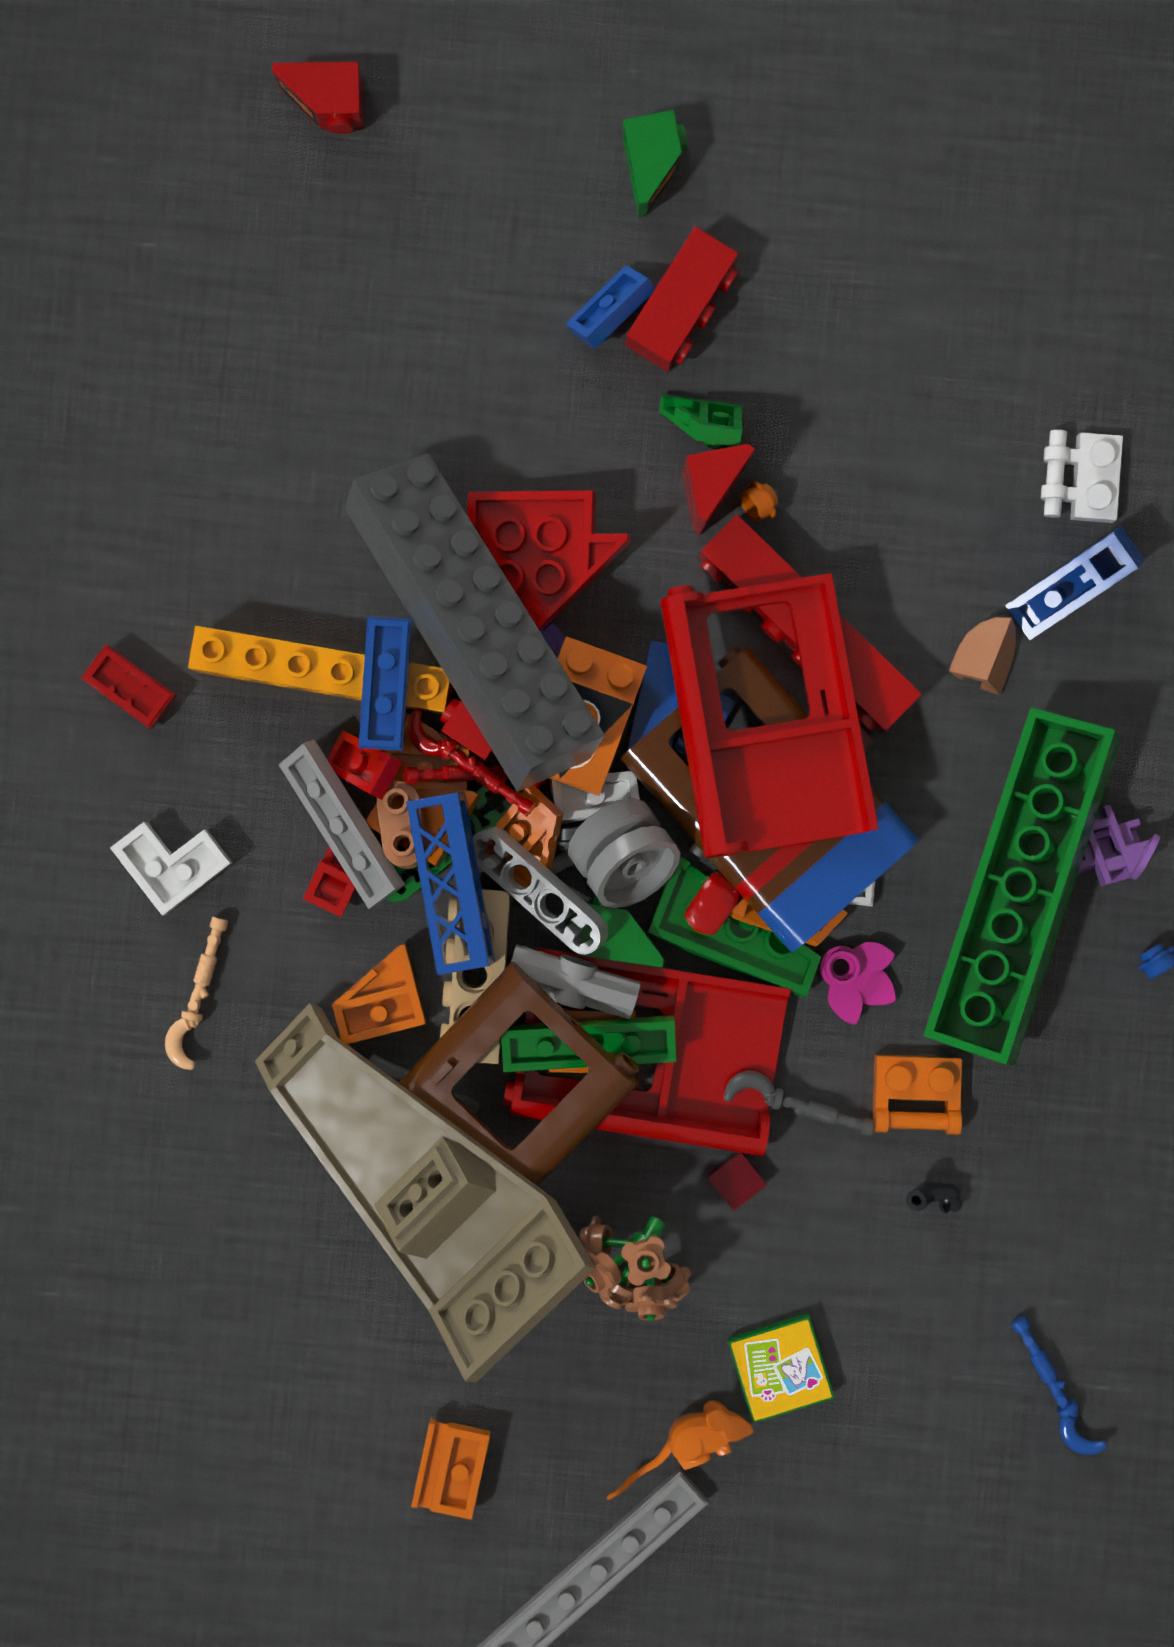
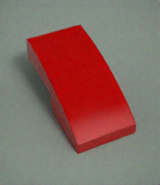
[303,833,381,917]

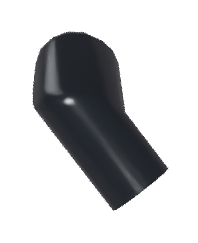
[906,1181,963,1214]

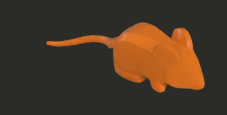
[607,1400,754,1500]

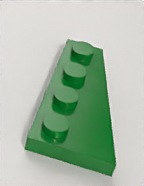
[646,856,821,998]

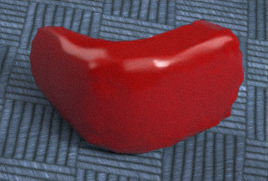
[684,871,740,935]

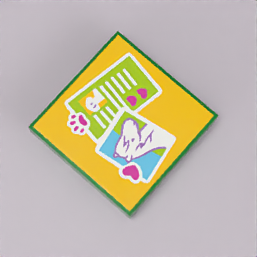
[727,1313,835,1424]

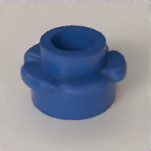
[1138,943,1174,981]

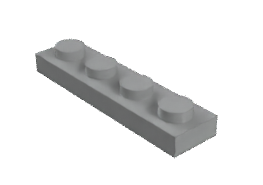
[279,740,405,909]

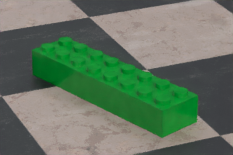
[923,707,1121,1066]

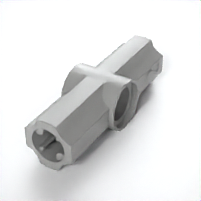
[511,944,641,1019]

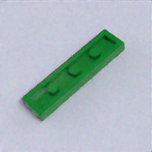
[501,1015,676,1072]

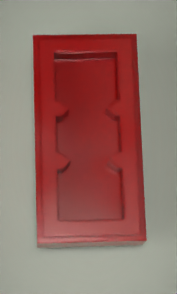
[81,644,178,730]

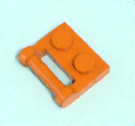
[873,1054,962,1135]

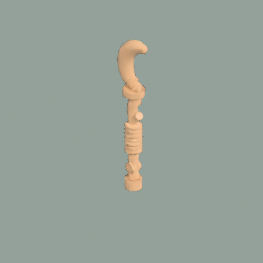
[165,916,229,1070]

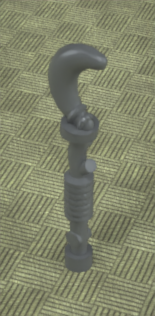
[724,1070,875,1136]

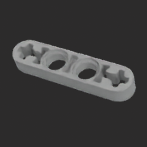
[473,827,609,955]

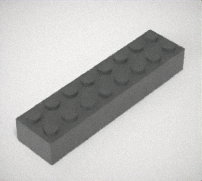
[344,453,605,792]

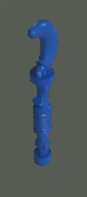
[1011,1315,1107,1455]

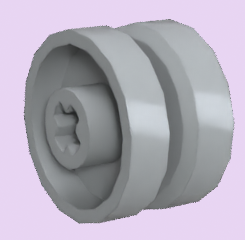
[568,798,681,908]

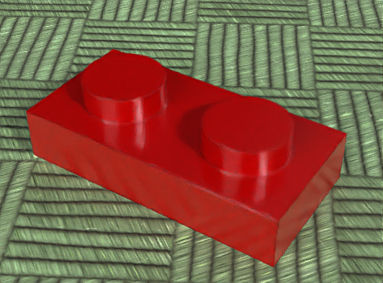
[327,730,402,800]

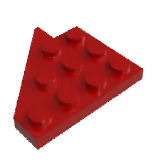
[467,490,631,632]

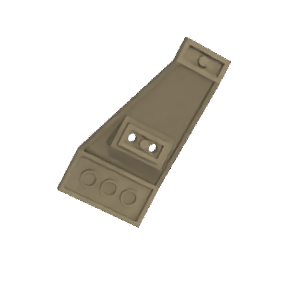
[255,1003,596,1383]

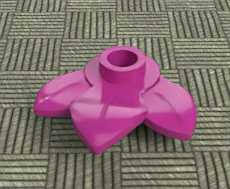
[819,942,896,1025]

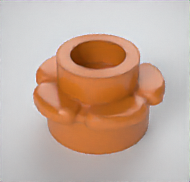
[740,481,778,522]

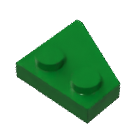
[659,393,743,450]

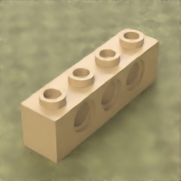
[440,889,511,1064]

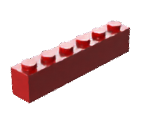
[698,514,922,733]

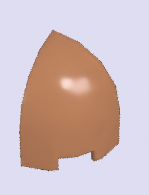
[949,617,1016,695]

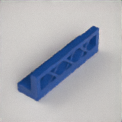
[406,792,495,975]

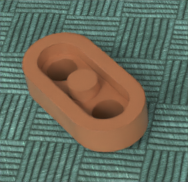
[377,781,429,869]

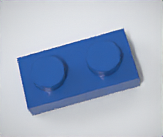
[565,265,655,349]

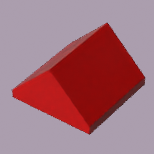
[682,444,755,535]

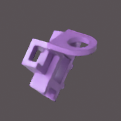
[1078,805,1161,887]

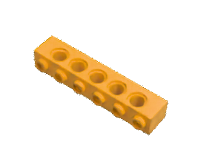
[188,625,453,715]

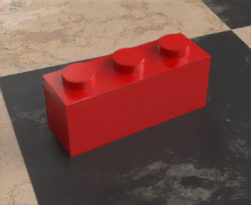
[625,226,740,372]

